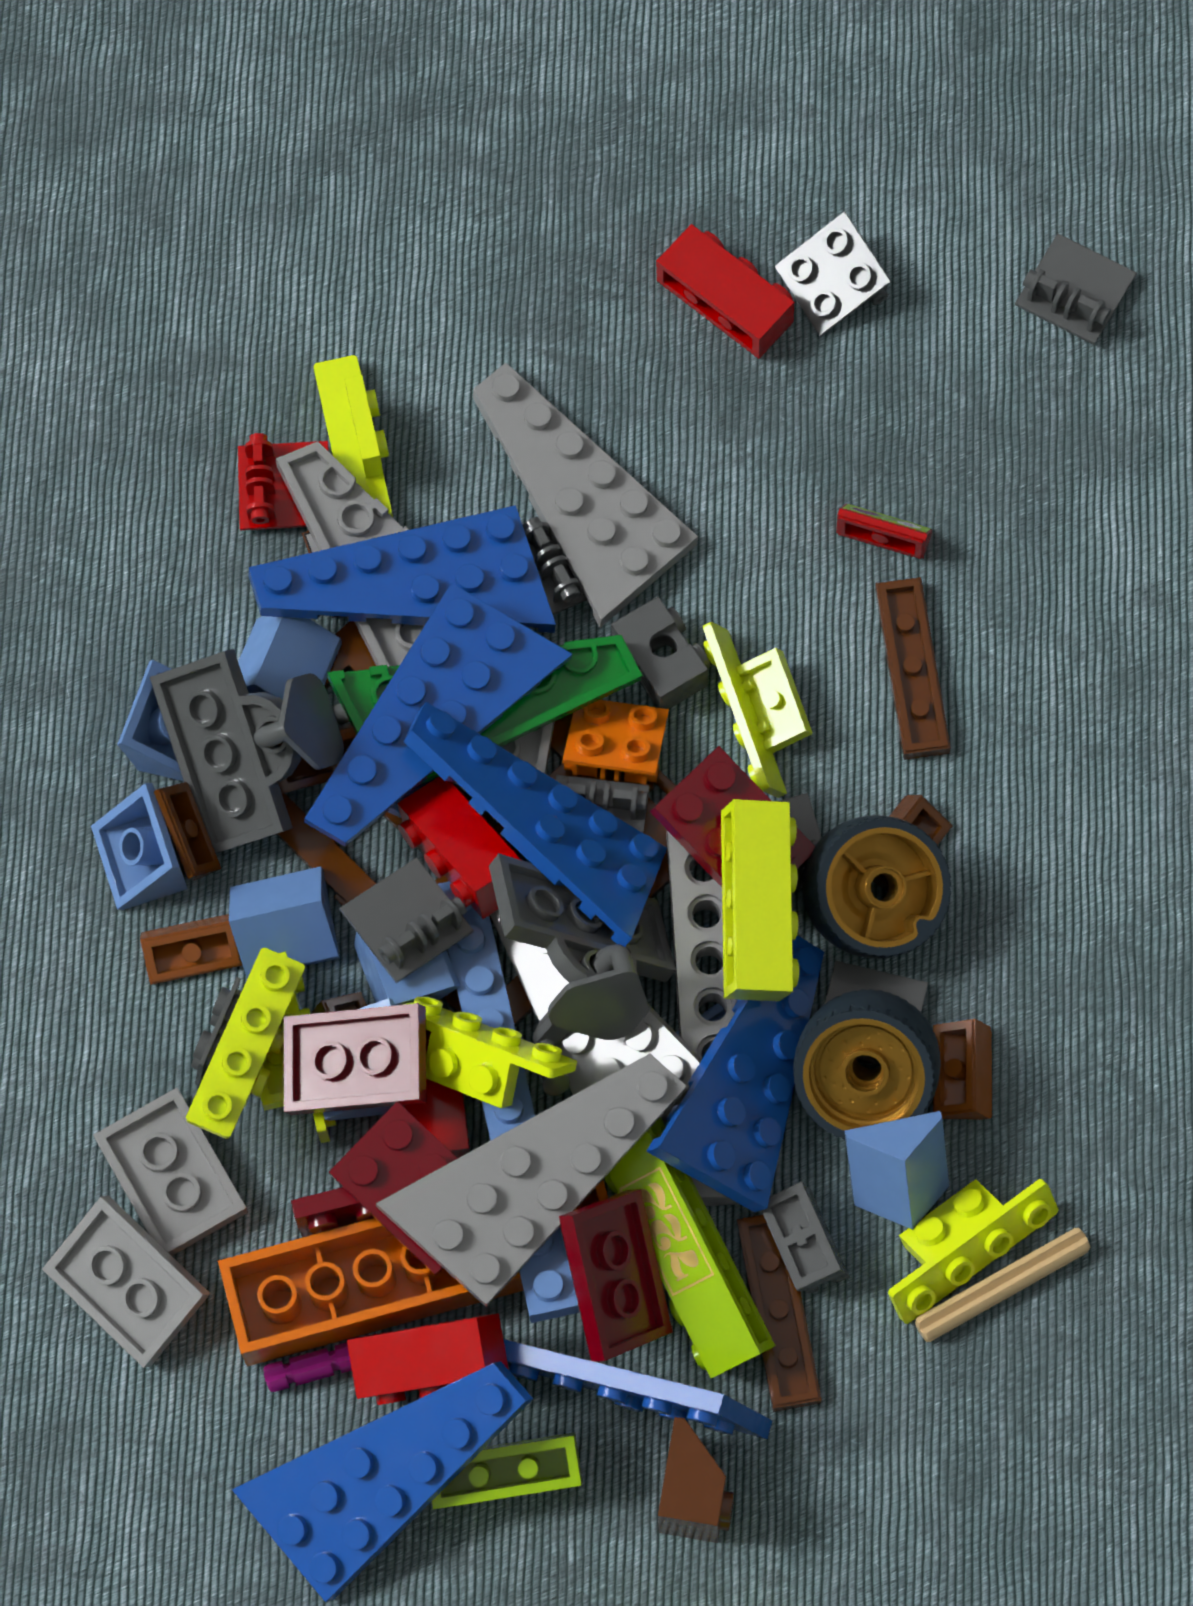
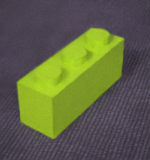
[432,1432,583,1509]

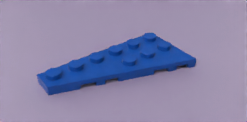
[248,505,556,633]
[304,583,573,847]
[403,701,667,947]
[646,935,824,1212]
[503,1339,772,1439]
[232,1361,533,1602]

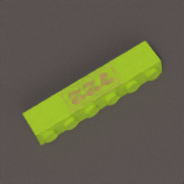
[605,1117,776,1379]

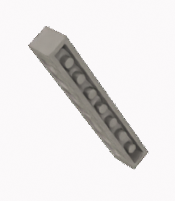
[666,831,739,1206]

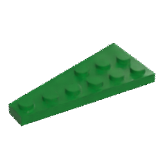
[327,635,643,786]

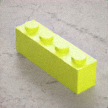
[721,799,799,1001]

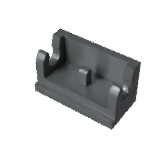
[761,1181,850,1294]

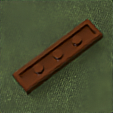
[875,577,951,760]
[737,1215,822,1412]

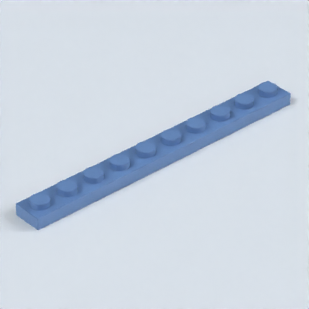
[438,881,579,1323]

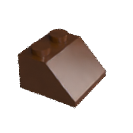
[658,1417,734,1543]

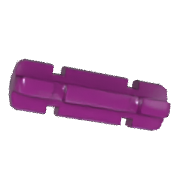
[263,1342,352,1392]

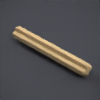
[915,1228,1090,1342]

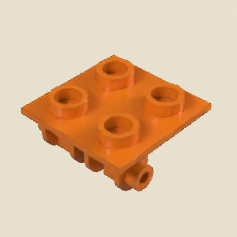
[562,699,669,785]

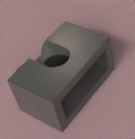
[611,597,711,709]

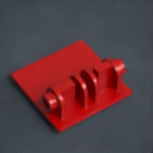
[238,433,329,531]

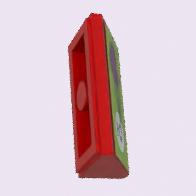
[836,504,932,559]

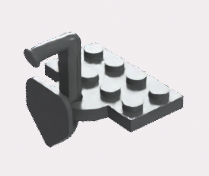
[150,649,350,853]
[489,853,676,1096]

